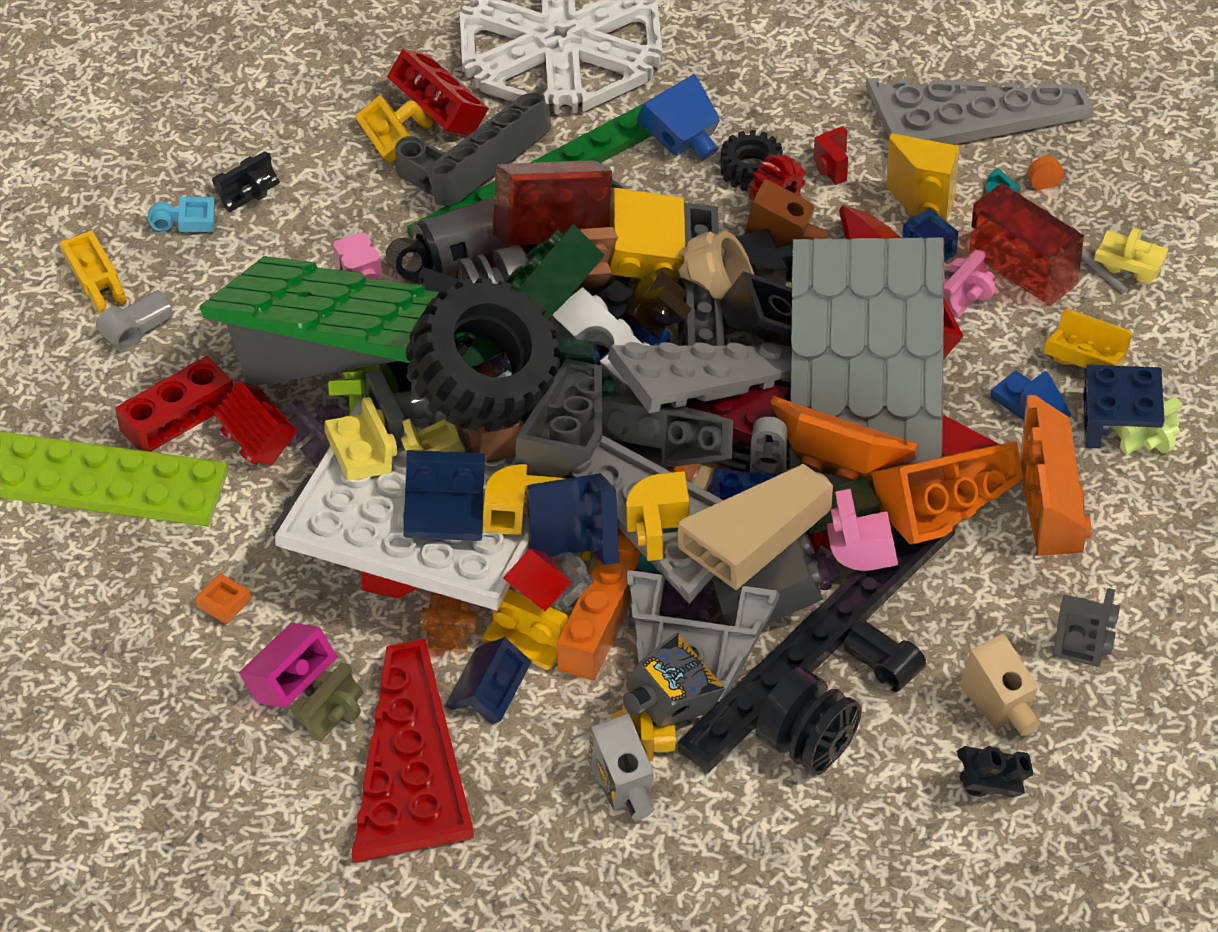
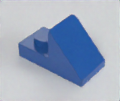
[991,370,1071,420]

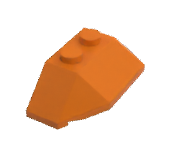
[770,396,919,483]

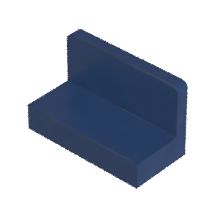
[446,637,532,723]

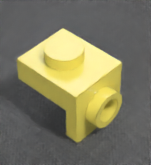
[401,418,466,452]

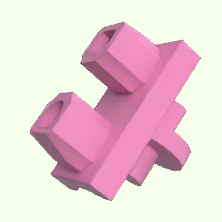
[944,250,996,318]

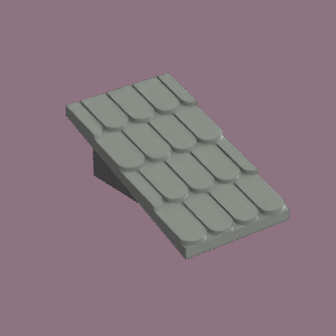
[790,237,944,486]

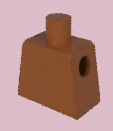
[744,179,829,248]

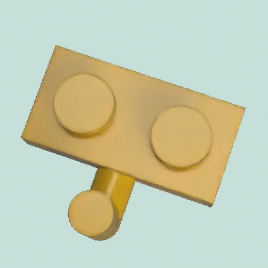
[355,95,434,164]

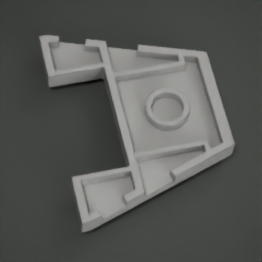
[627,570,780,704]

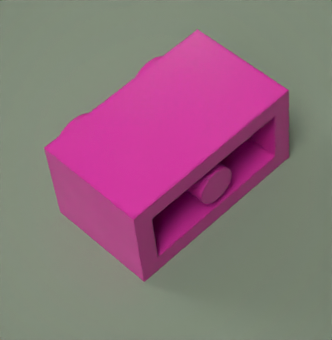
[239,623,338,708]

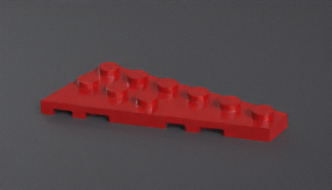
[351,639,474,863]

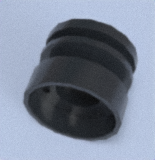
[755,667,862,775]

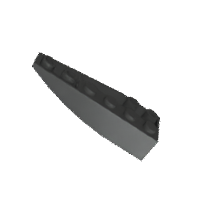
[602,393,733,468]

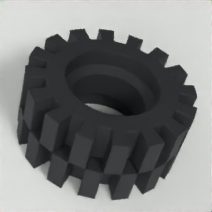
[720,130,783,191]

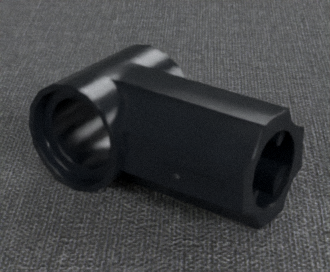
[844,620,926,692]

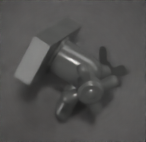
[365,371,447,448]

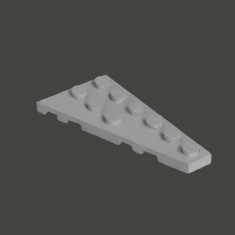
[866,78,1094,145]
[608,342,792,413]
[567,435,723,603]

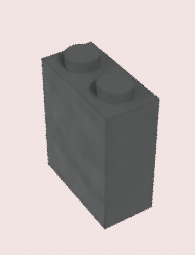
[712,532,824,626]

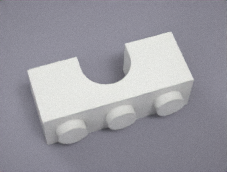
[550,287,649,397]

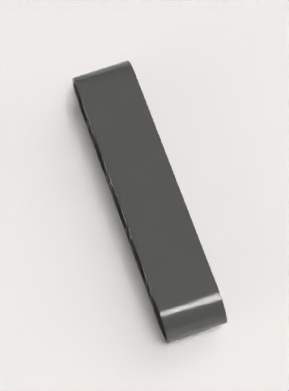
[427,92,552,206]

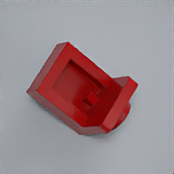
[814,126,848,185]

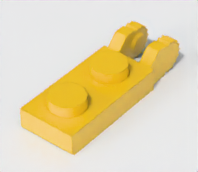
[59,230,127,313]

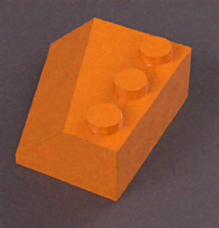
[1020,395,1091,556]

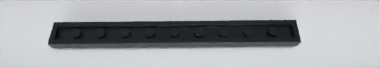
[678,525,956,773]

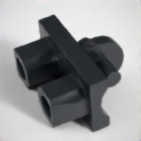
[212,151,280,212]
[956,746,1033,797]

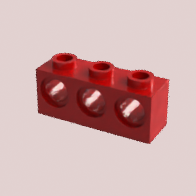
[387,49,489,136]
[115,355,233,452]

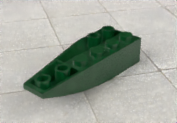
[458,224,604,370]

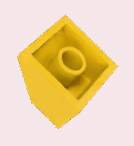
[886,133,960,223]

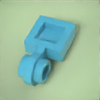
[147,197,215,232]

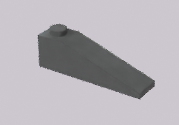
[515,358,602,478]

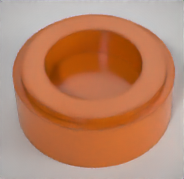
[1027,156,1064,190]

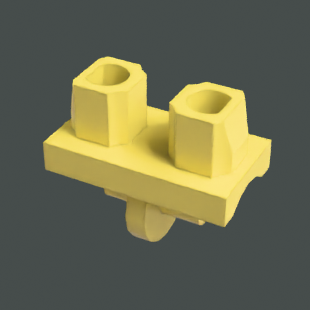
[1094,227,1168,284]

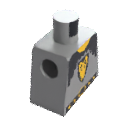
[588,713,655,820]

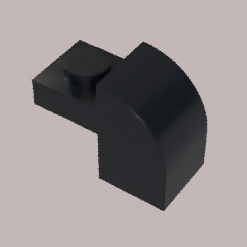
[736,229,793,286]

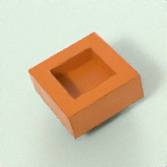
[195,573,251,625]

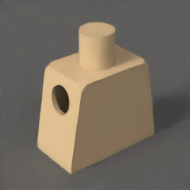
[959,633,1041,736]

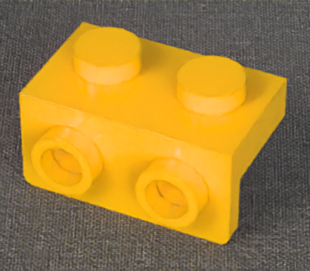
[1043,308,1133,368]

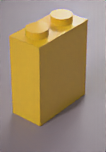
[607,188,685,284]

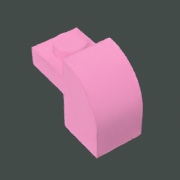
[826,489,898,571]

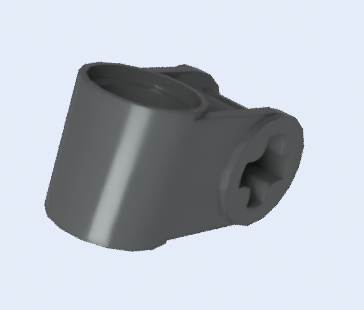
[395,136,446,196]

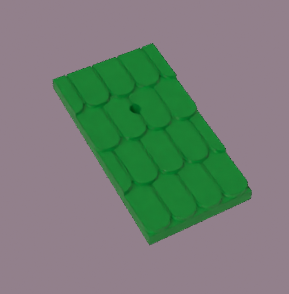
[199,256,463,386]

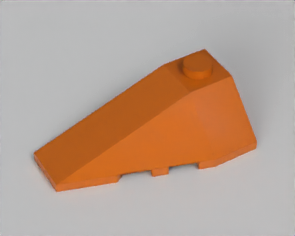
[871,441,1024,544]

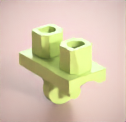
[1112,397,1183,455]

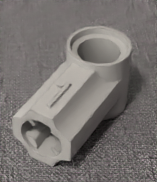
[96,290,173,353]

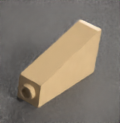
[678,464,833,590]

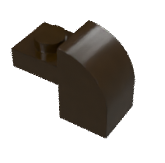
[626,270,692,338]

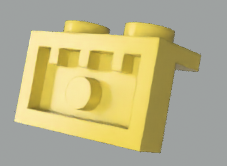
[325,397,397,481]

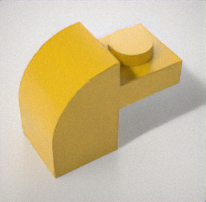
[483,464,565,535]
[626,471,689,561]

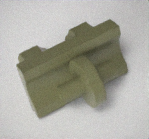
[291,662,363,742]

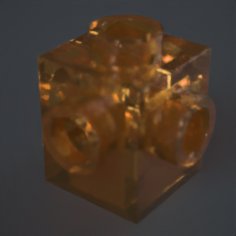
[420,592,478,653]

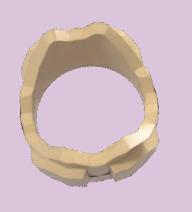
[679,231,754,318]

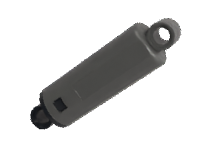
[385,171,623,280]

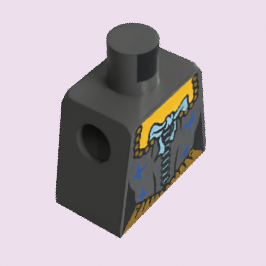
[623,633,725,727]

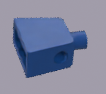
[637,74,720,161]

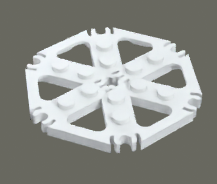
[460,0,663,114]

